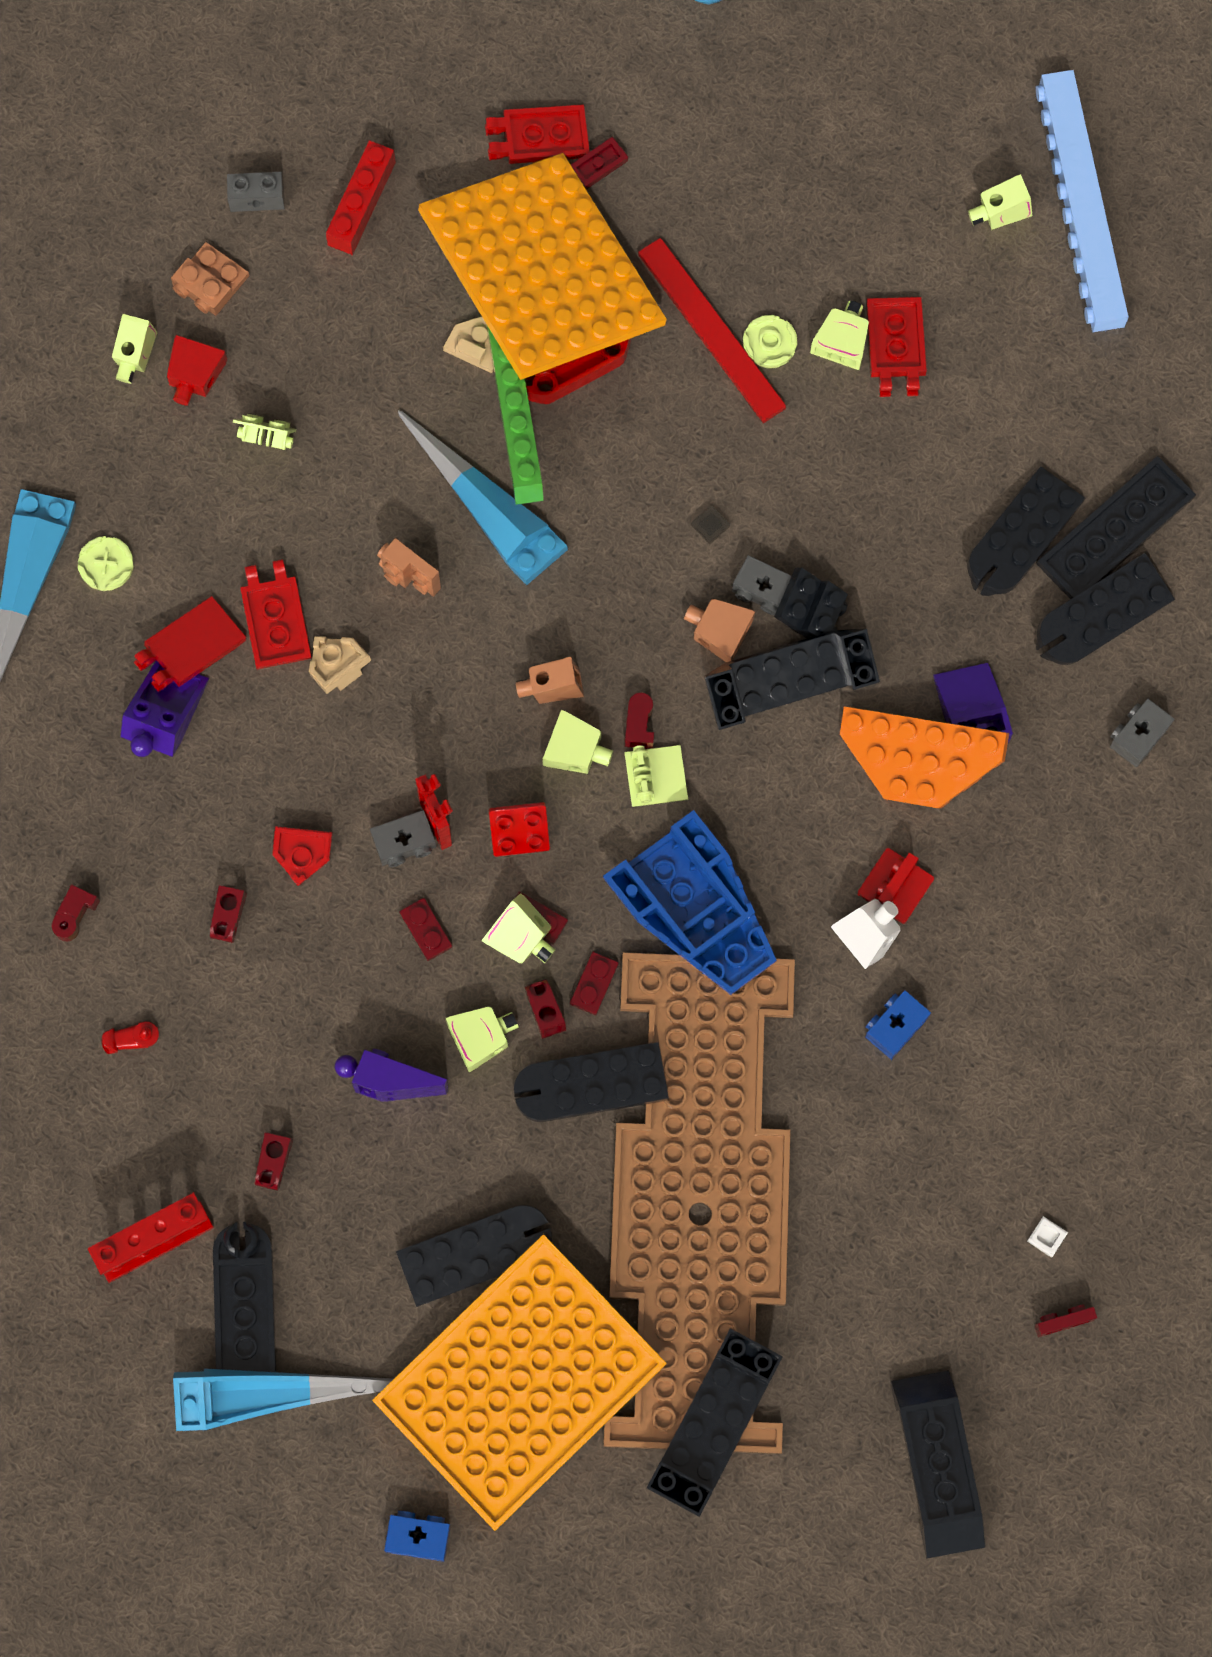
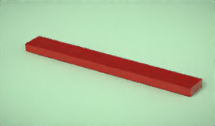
[638,238,786,423]

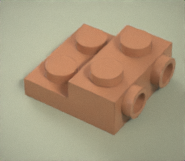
[171,242,250,316]
[377,538,441,597]

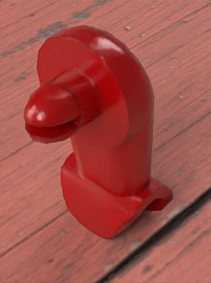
[101,1022,159,1054]

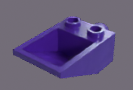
[121,660,209,757]
[933,663,1013,743]
[335,1049,448,1102]

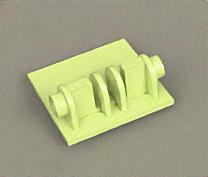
[233,414,297,450]
[624,745,688,807]

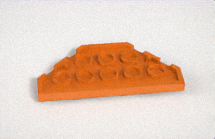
[840,707,1009,808]

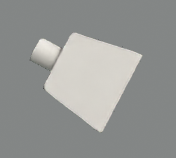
[831,899,900,969]

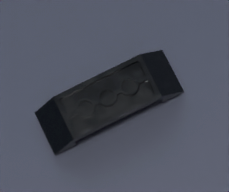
[704,628,880,730]
[646,1328,783,1517]
[890,1370,985,1559]

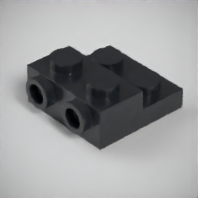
[774,567,848,638]

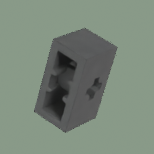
[227,172,285,212]
[732,555,791,615]
[1110,699,1174,768]
[370,810,436,867]

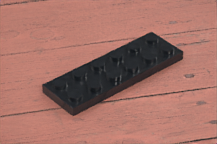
[1037,456,1196,599]

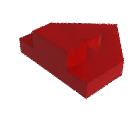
[272,826,333,886]

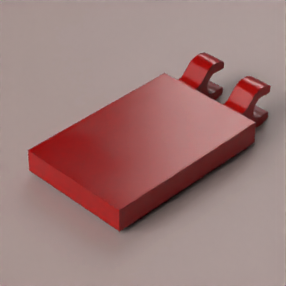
[485,105,590,164]
[866,297,927,397]
[240,560,312,669]
[134,596,246,692]
[415,774,453,850]

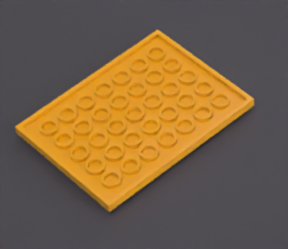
[418,153,667,380]
[372,1234,667,1531]

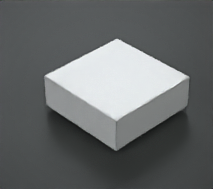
[1027,1216,1068,1258]

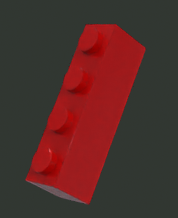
[326,140,396,255]

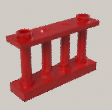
[87,1193,214,1283]

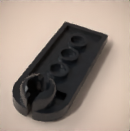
[967,466,1085,596]
[1036,553,1175,665]
[514,1042,669,1122]
[396,1205,552,1307]
[213,1222,276,1372]

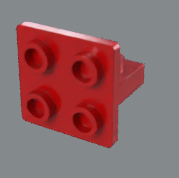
[488,802,550,857]
[857,848,934,924]

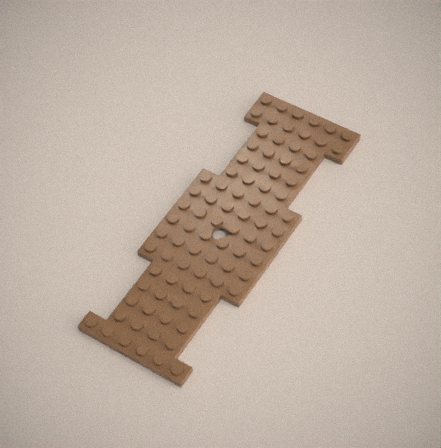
[604,953,795,1454]

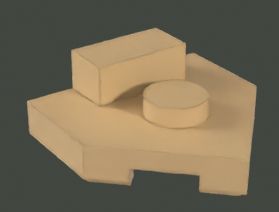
[443,317,494,373]
[309,636,371,694]

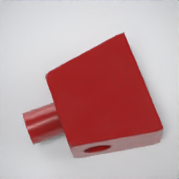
[167,335,227,406]

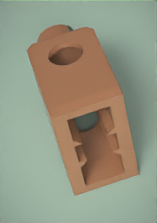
[684,599,755,662]
[516,657,584,704]

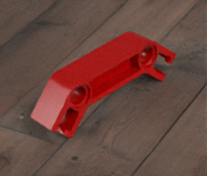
[526,338,632,404]

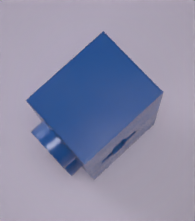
[865,990,931,1060]
[384,1511,450,1562]

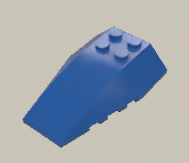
[603,810,777,995]

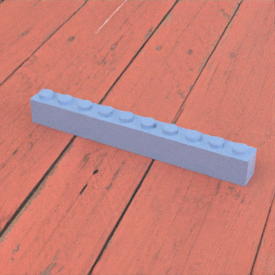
[1036,70,1128,332]

